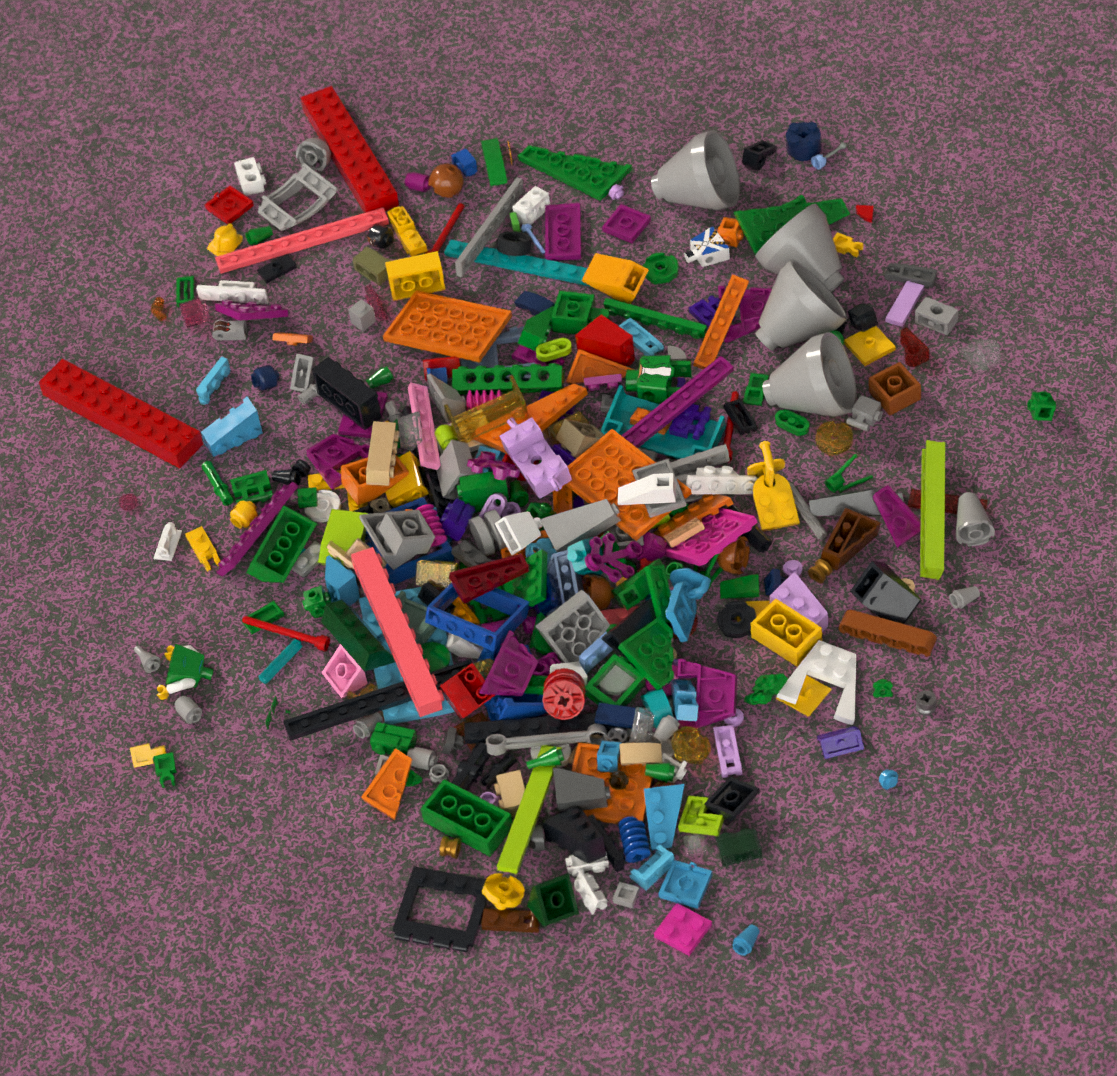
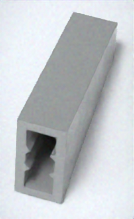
[540,499,621,552]

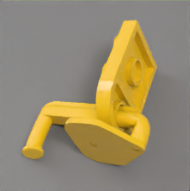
[747,441,800,532]

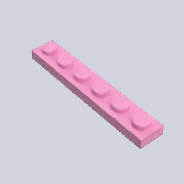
[408,383,441,470]

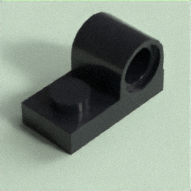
[742,140,777,171]

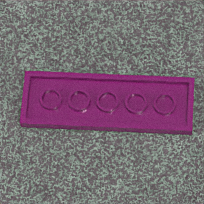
[216,482,298,576]

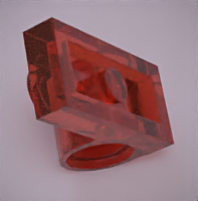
[900,327,929,367]

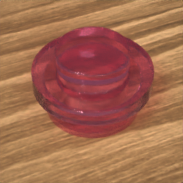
[119,494,138,511]

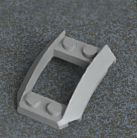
[258,163,338,231]

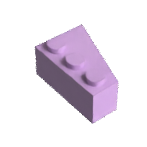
[770,572,828,632]

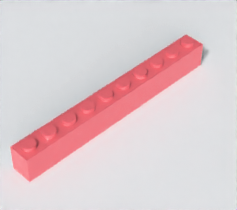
[351,547,444,717]

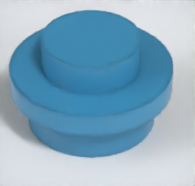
[879,769,898,790]

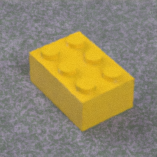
[385,251,446,301]
[750,599,822,667]

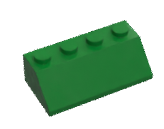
[246,506,317,583]

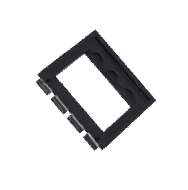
[393,866,488,953]

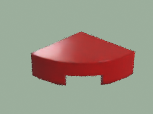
[856,205,874,222]

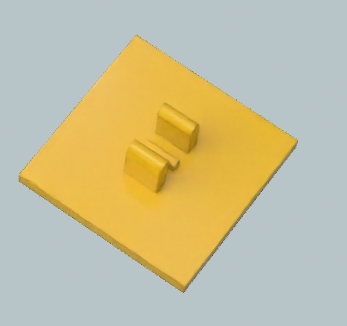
[776,675,832,717]

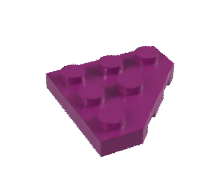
[215,300,288,321]

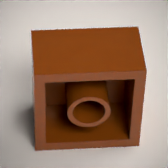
[868,362,921,416]

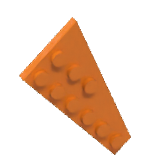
[471,383,588,454]

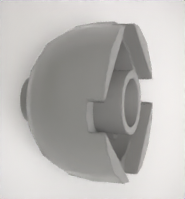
[296,138,331,172]

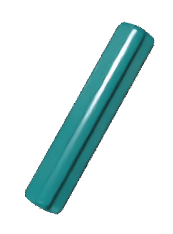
[258,639,302,684]

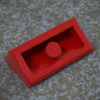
[423,357,461,381]

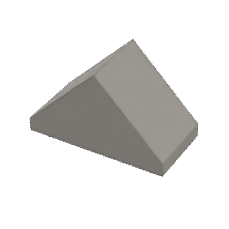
[290,353,316,392]

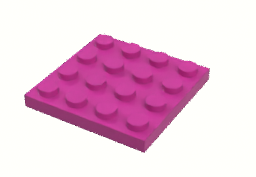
[664,507,758,566]

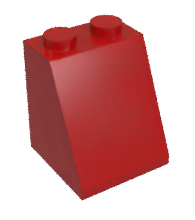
[575,314,635,366]

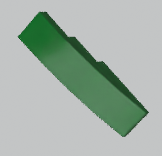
[481,138,508,186]

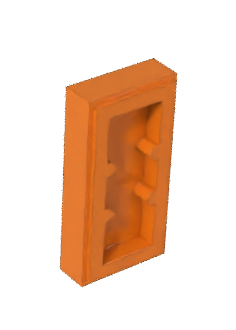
[273,332,313,345]

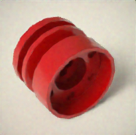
[542,668,586,720]

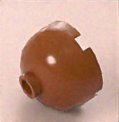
[428,163,464,198]
[717,536,750,575]
[583,574,614,611]

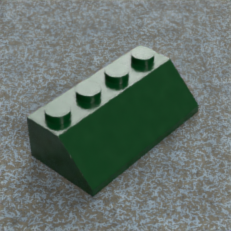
[321,600,395,672]

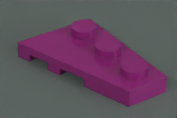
[873,485,921,548]

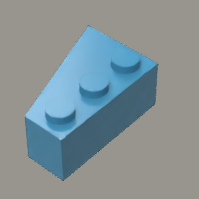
[201,397,263,457]

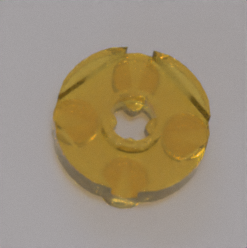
[815,421,853,456]
[671,726,711,764]

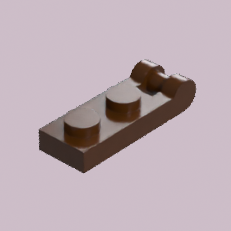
[481,909,540,933]

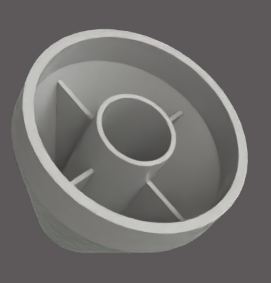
[651,130,740,211]
[755,204,845,292]
[755,259,848,351]
[763,332,857,417]

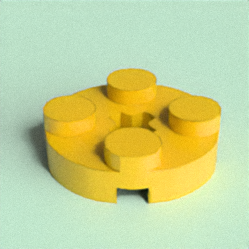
[482,873,525,910]

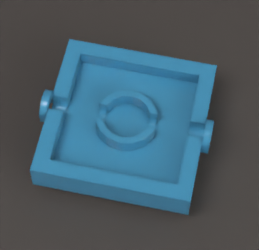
[658,860,712,909]

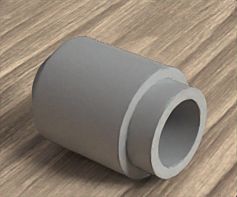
[175,696,202,724]
[407,747,438,770]

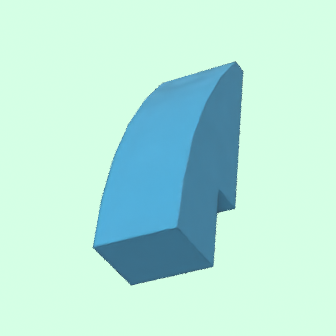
[671,679,698,721]

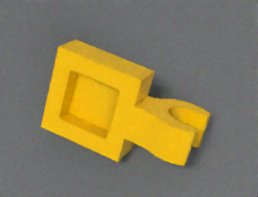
[130,743,166,768]

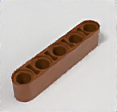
[838,610,937,657]

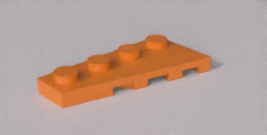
[653,494,734,542]

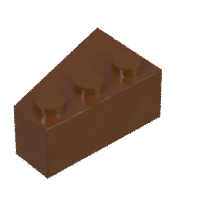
[821,508,881,571]

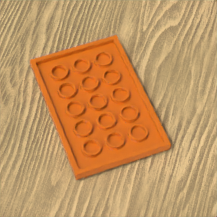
[383,290,512,363]
[565,429,692,541]

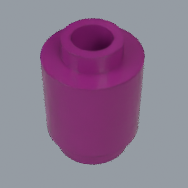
[405,172,432,193]

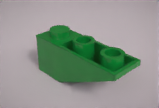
[517,306,554,351]
[611,558,667,610]

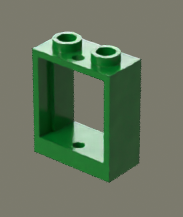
[585,654,646,706]

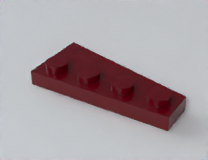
[449,553,529,604]

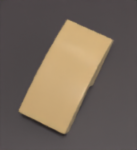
[620,743,663,766]

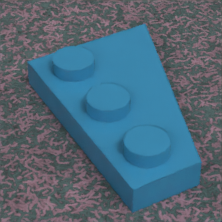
[644,784,685,851]

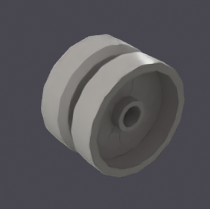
[469,510,507,557]

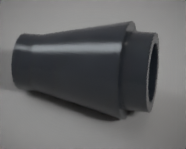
[272,468,301,485]

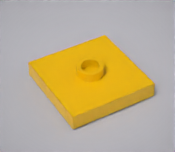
[844,326,896,366]

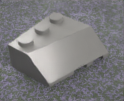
[535,590,610,663]

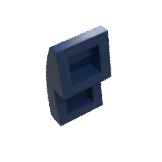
[514,291,555,316]

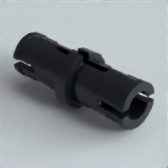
[480,752,517,789]

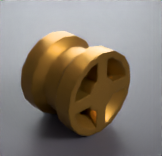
[808,559,833,584]
[440,836,461,859]

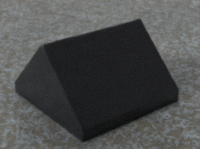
[704,777,760,826]

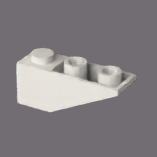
[618,473,676,505]

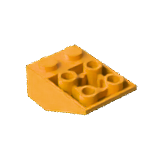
[581,253,649,304]

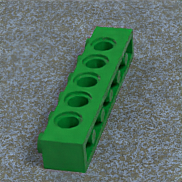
[452,363,565,395]

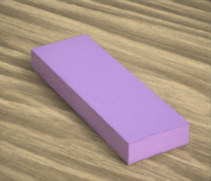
[886,281,924,327]

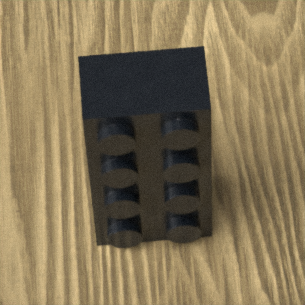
[312,357,382,430]

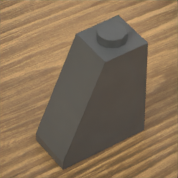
[553,768,611,814]

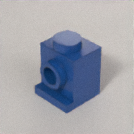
[451,148,478,177]

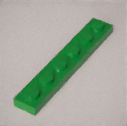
[603,298,708,340]

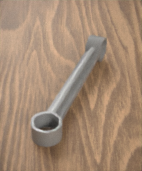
[486,724,607,756]

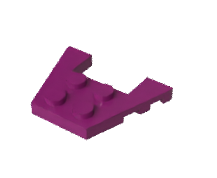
[718,286,772,343]
[307,434,370,490]
[675,659,737,735]

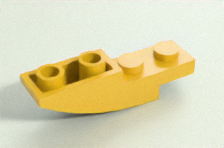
[387,206,428,257]

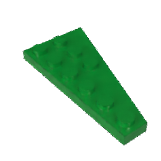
[518,145,632,201]

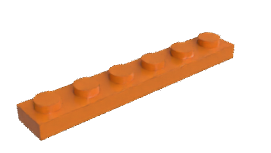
[693,274,749,370]

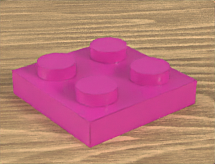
[654,903,712,956]

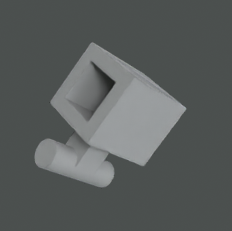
[846,395,883,431]

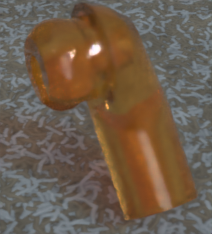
[151,297,167,322]

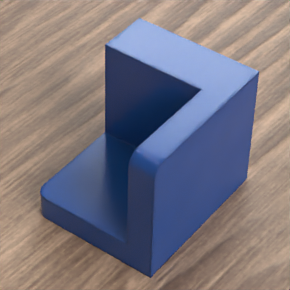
[427,367,448,385]

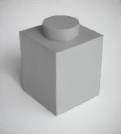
[348,299,376,331]

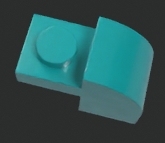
[640,689,673,729]

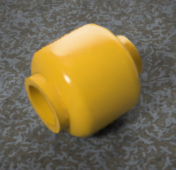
[230,501,258,529]

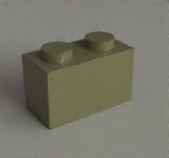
[352,247,391,286]

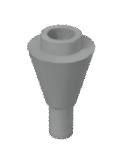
[134,645,161,673]

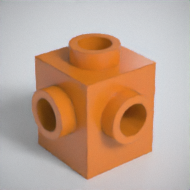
[717,217,744,247]

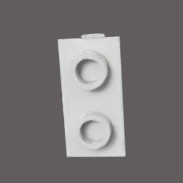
[154,522,182,561]
[565,853,609,876]
[574,870,607,914]

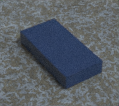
[595,703,639,729]

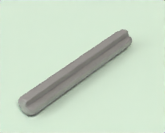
[789,482,827,540]

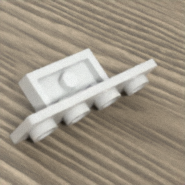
[196,280,269,304]
[686,466,758,494]

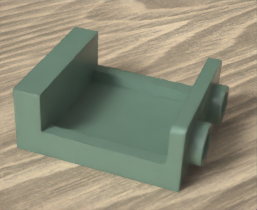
[395,591,437,645]

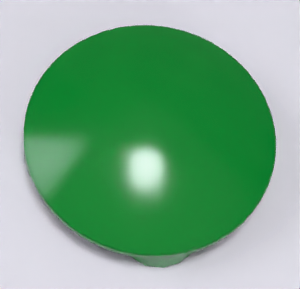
[421,642,450,672]

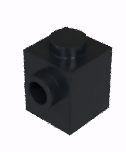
[847,303,878,332]

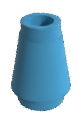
[732,925,760,956]

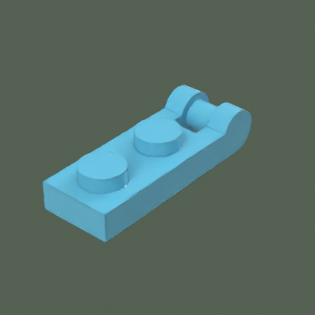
[619,317,664,356]
[196,356,230,405]

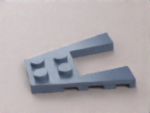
[461,326,535,381]

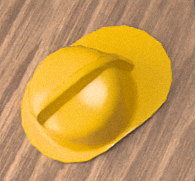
[207,223,243,256]

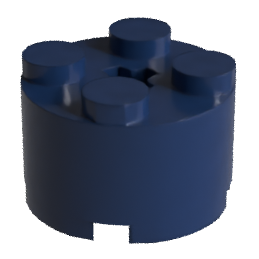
[786,122,821,161]

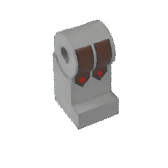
[212,320,247,341]

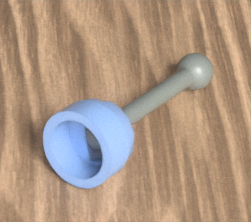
[811,142,847,170]

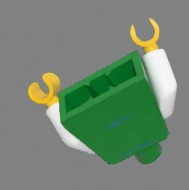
[157,644,214,700]

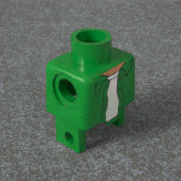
[626,355,692,404]

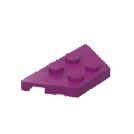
[479,630,538,696]

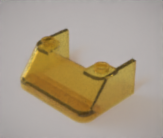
[444,375,527,443]

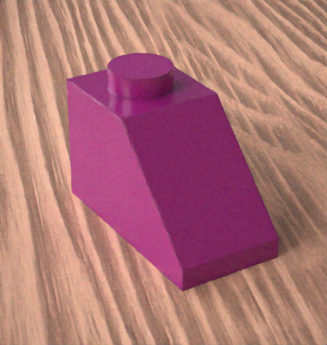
[636,532,666,561]

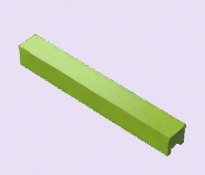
[920,440,945,580]

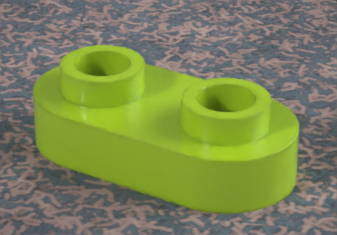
[536,338,572,362]

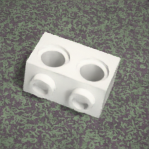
[234,157,266,196]
[513,186,550,225]

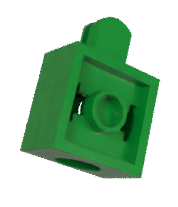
[551,291,610,334]

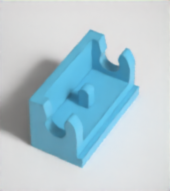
[630,845,674,890]

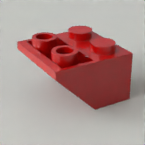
[438,663,495,720]

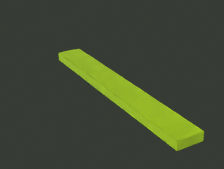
[497,745,562,874]

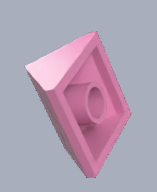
[322,644,368,698]

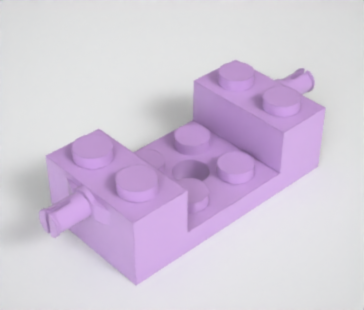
[499,417,572,499]

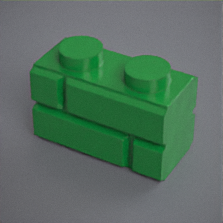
[370,722,417,755]

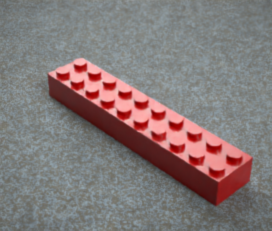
[300,86,399,213]
[39,358,203,469]

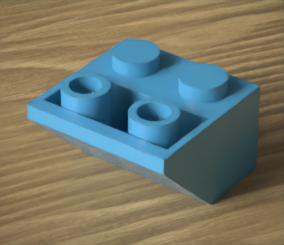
[325,555,360,606]

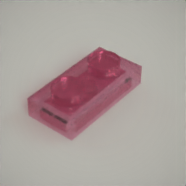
[364,284,388,321]

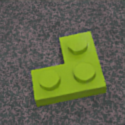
[678,796,724,836]

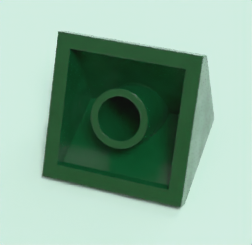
[527,873,579,926]

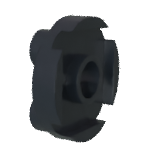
[717,601,757,638]

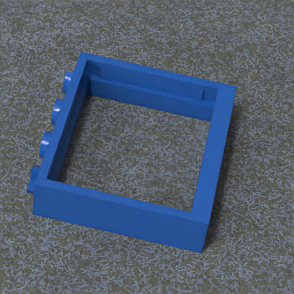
[365,497,454,585]
[425,583,530,652]

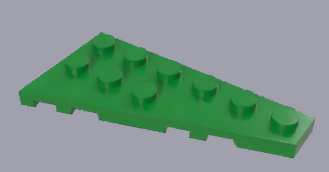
[733,198,850,255]

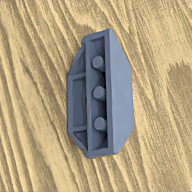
[544,550,584,616]

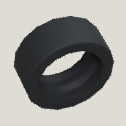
[497,231,532,256]

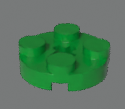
[643,252,679,285]

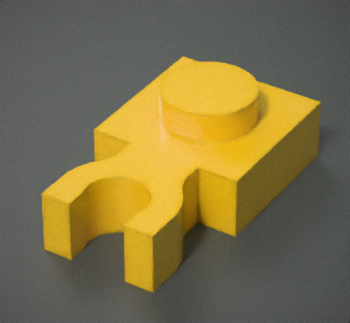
[833,232,864,257]

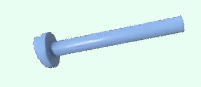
[521,224,545,255]

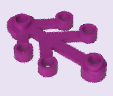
[467,451,520,480]
[585,533,642,583]

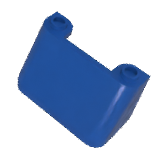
[475,645,547,721]

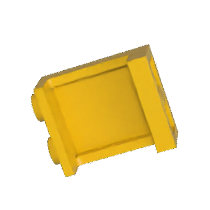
[385,451,429,508]

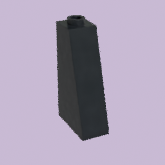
[601,598,656,664]

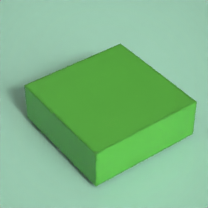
[509,212,521,232]

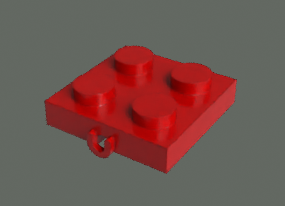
[204,185,254,225]

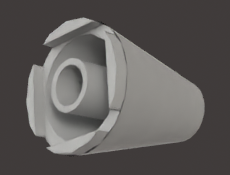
[956,492,995,547]

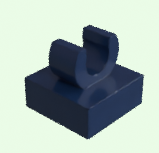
[764,568,786,596]

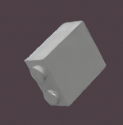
[436,440,476,500]

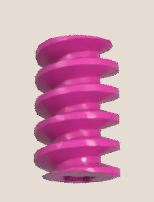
[466,390,506,413]
[416,504,447,547]

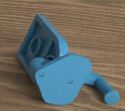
[645,568,711,642]

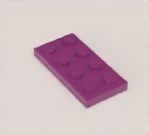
[545,203,581,261]

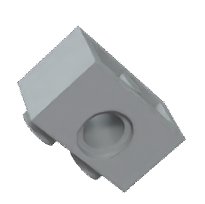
[915,297,958,335]

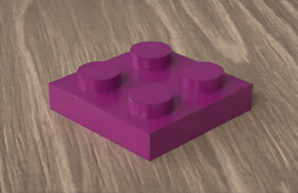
[602,204,651,244]

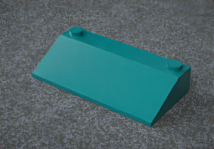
[601,385,726,459]

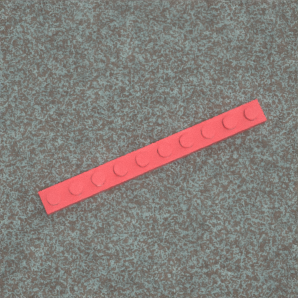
[215,208,389,274]

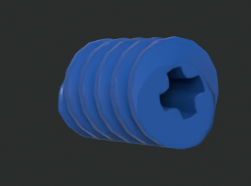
[618,817,651,863]

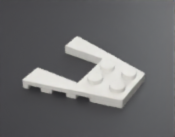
[777,640,856,725]

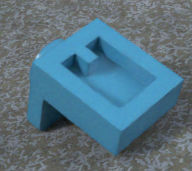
[597,741,622,772]

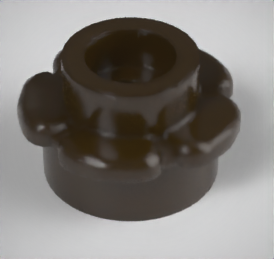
[609,770,629,790]

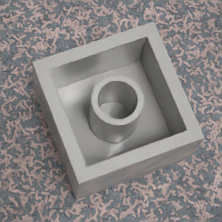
[378,510,435,556]

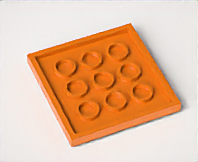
[571,742,653,824]

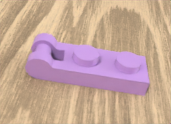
[713,725,742,778]

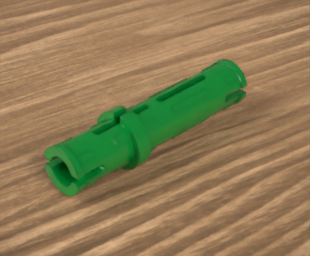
[201,461,234,506]

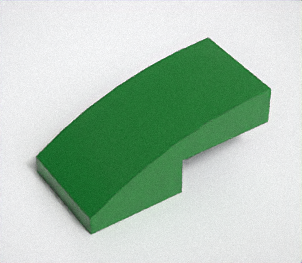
[743,373,769,406]

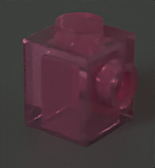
[179,298,209,328]

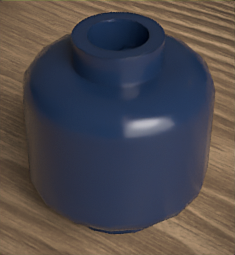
[251,365,280,391]

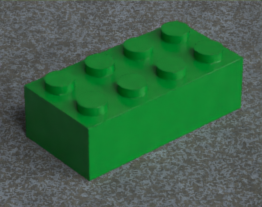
[421,779,513,857]

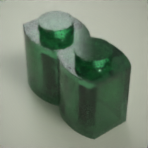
[716,828,762,866]

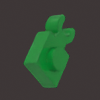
[154,752,177,788]

